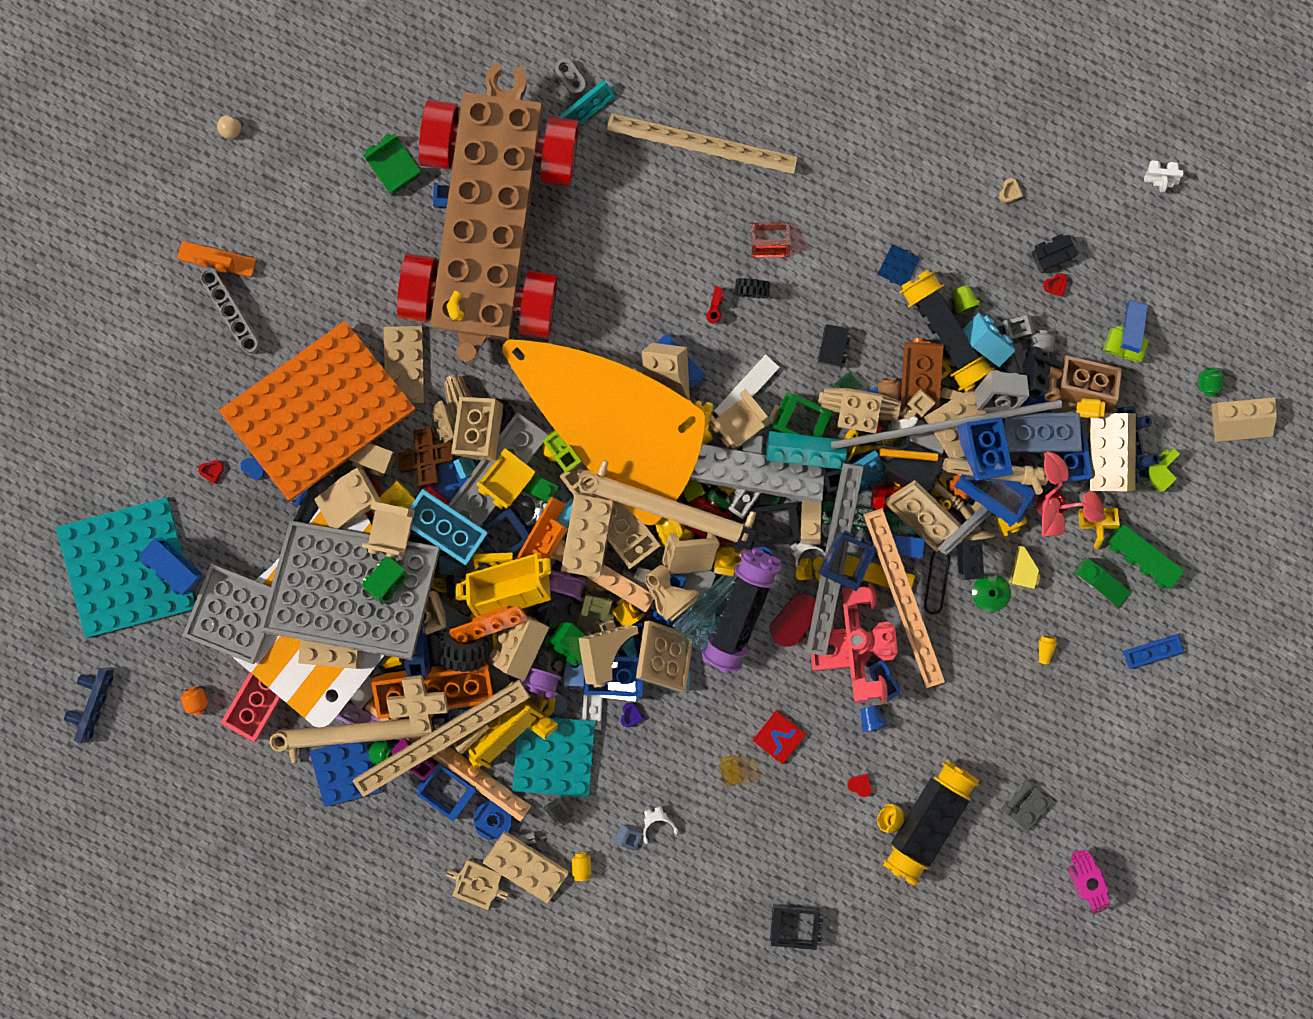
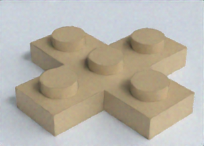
[386,676,449,734]

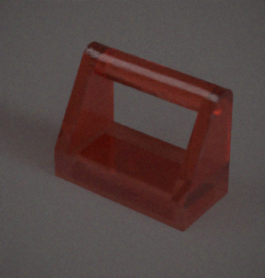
[751,222,791,257]

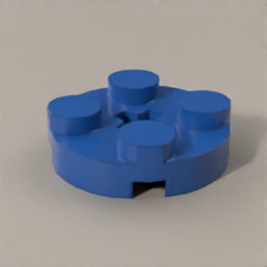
[474,801,512,840]

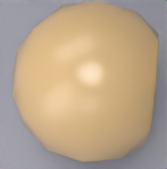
[217,115,241,139]

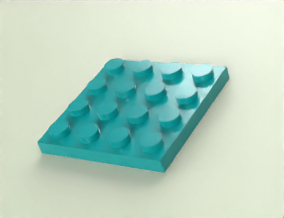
[512,717,595,797]

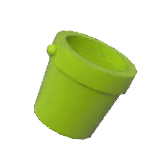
[951,285,980,315]

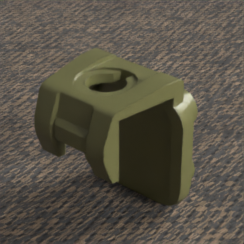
[576,591,615,635]

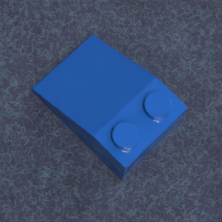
[957,417,1013,481]
[1048,421,1092,485]
[584,656,643,697]

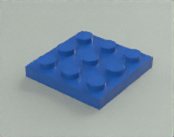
[309,742,381,807]

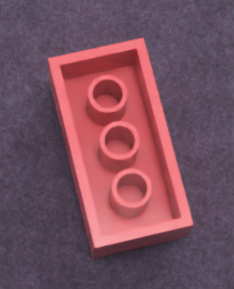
[221,672,282,742]

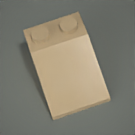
[642,343,690,400]
[314,468,382,529]

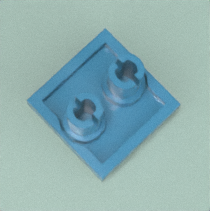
[846,450,885,493]

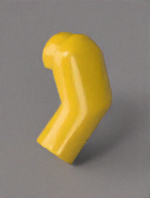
[447,290,464,321]

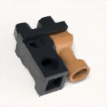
[1023,346,1063,401]

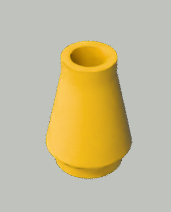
[1038,635,1058,664]

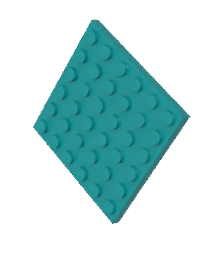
[56,497,196,638]

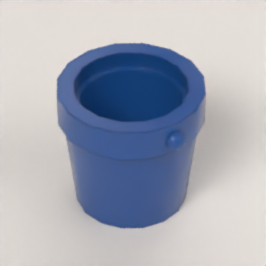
[860,705,887,732]

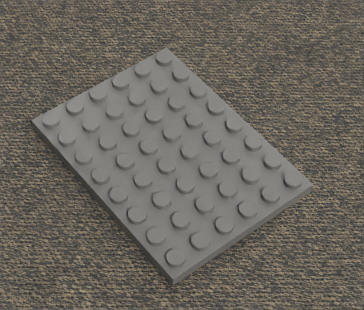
[259,521,440,660]

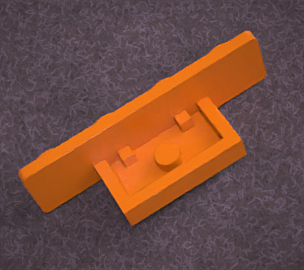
[177,241,256,277]
[515,497,568,560]
[449,606,527,644]

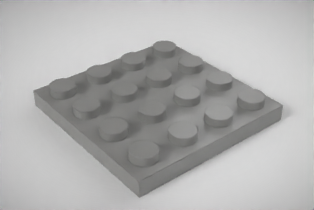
[182,564,271,664]

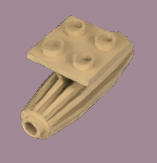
[431,374,473,443]
[818,388,901,433]

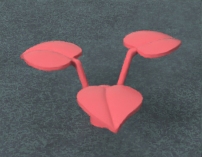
[1036,452,1105,537]

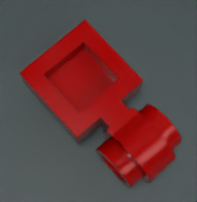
[706,286,725,324]

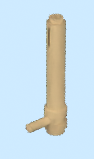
[943,457,1048,495]

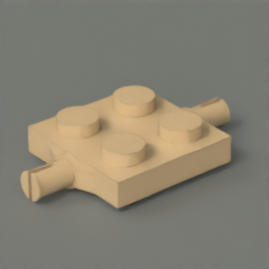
[446,859,509,910]

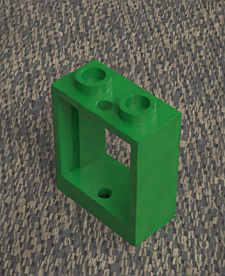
[771,392,832,438]

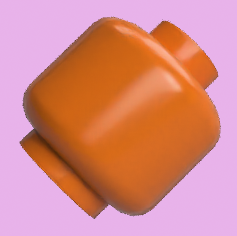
[180,686,209,716]

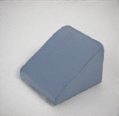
[614,824,643,851]

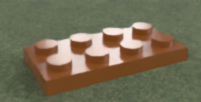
[900,342,944,419]

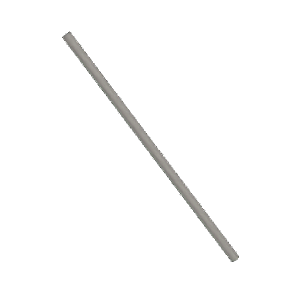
[831,400,1062,449]

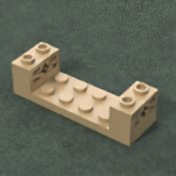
[560,462,661,569]

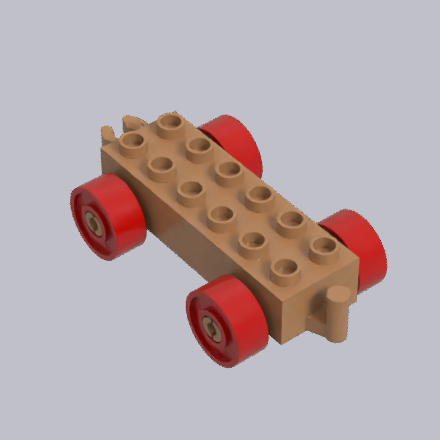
[397,63,579,364]

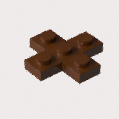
[398,427,455,488]

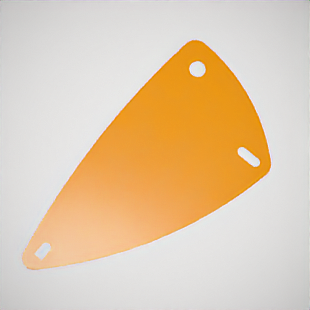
[502,339,705,525]

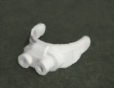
[887,416,918,431]
[520,491,547,526]
[790,540,825,568]
[643,806,679,844]

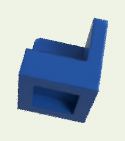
[433,183,450,209]

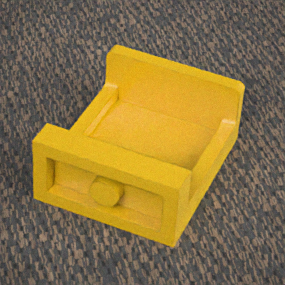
[476,448,537,509]

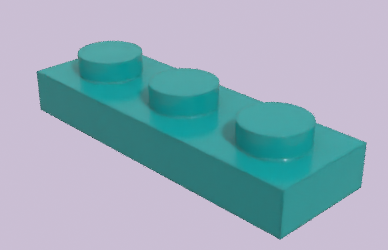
[559,80,615,126]

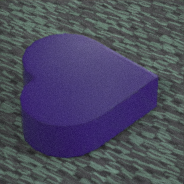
[621,702,644,728]

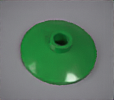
[972,574,1010,612]

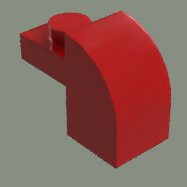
[871,485,903,512]

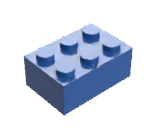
[138,538,206,595]

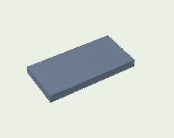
[1002,413,1082,453]

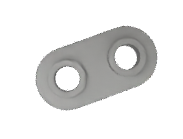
[555,58,586,95]

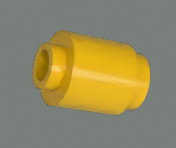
[1076,398,1105,419]
[572,852,592,881]

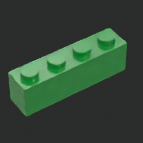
[1106,524,1184,589]

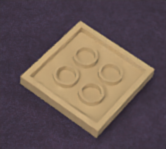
[924,387,989,459]
[636,621,694,692]

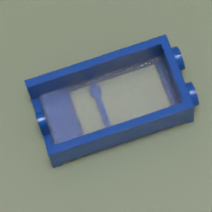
[954,474,1035,527]

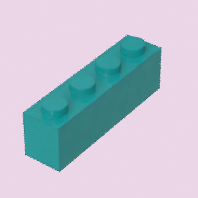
[766,431,847,469]

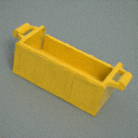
[455,553,551,617]
[467,682,548,769]

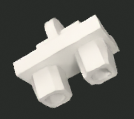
[1144,160,1183,192]

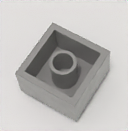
[975,370,1029,412]

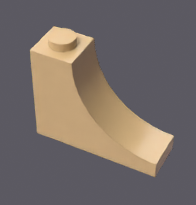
[578,625,638,687]

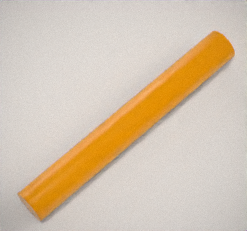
[879,448,938,461]

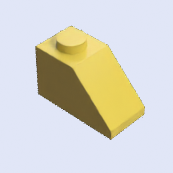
[1009,546,1040,589]

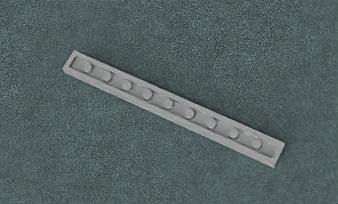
[806,463,864,656]

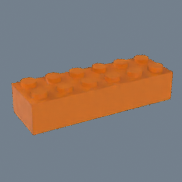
[371,659,494,719]

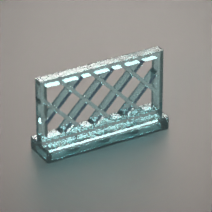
[672,575,735,654]

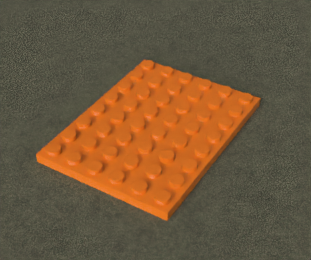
[218,321,415,502]

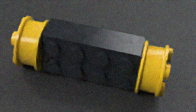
[899,270,995,392]
[883,760,980,886]

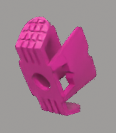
[1069,850,1110,913]

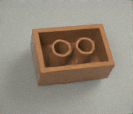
[1056,355,1122,412]

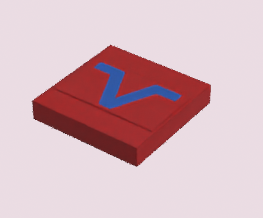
[752,710,806,764]

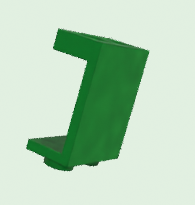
[363,134,422,196]

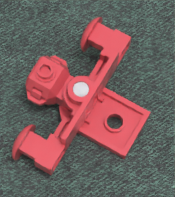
[811,582,898,704]

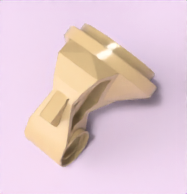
[645,565,699,621]

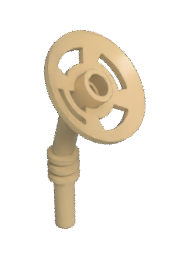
[933,482,995,540]

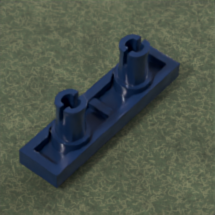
[1117,406,1160,483]
[64,668,114,743]

